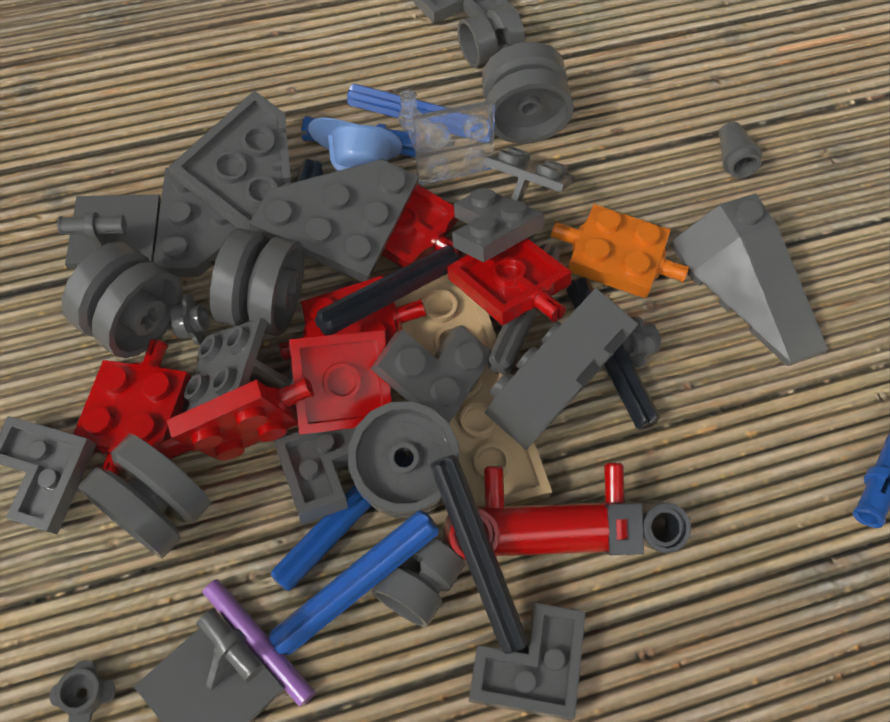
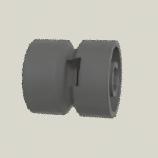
[457,4,525,67]
[372,538,465,628]

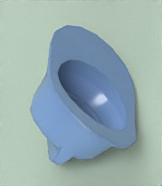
[308,117,402,171]

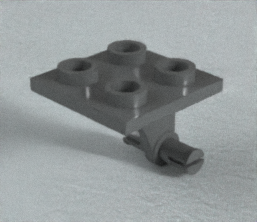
[483,147,575,241]
[57,194,161,269]
[181,318,296,413]
[134,608,285,722]

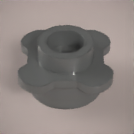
[170,293,210,345]
[622,316,661,367]
[49,660,116,722]

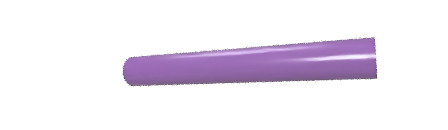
[202,579,316,707]

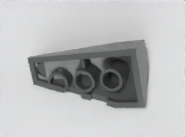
[671,193,828,366]

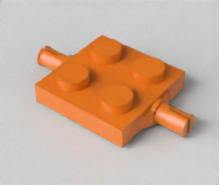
[550,204,689,299]

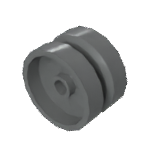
[482,42,574,144]
[210,228,304,337]
[62,242,183,359]
[348,401,459,518]
[78,433,212,559]

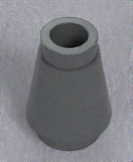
[719,122,762,178]

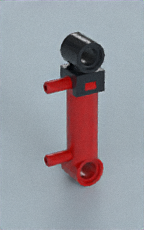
[443,463,691,559]

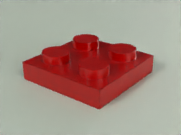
[289,330,392,435]

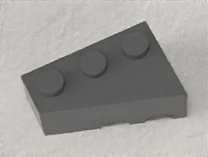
[484,288,638,450]

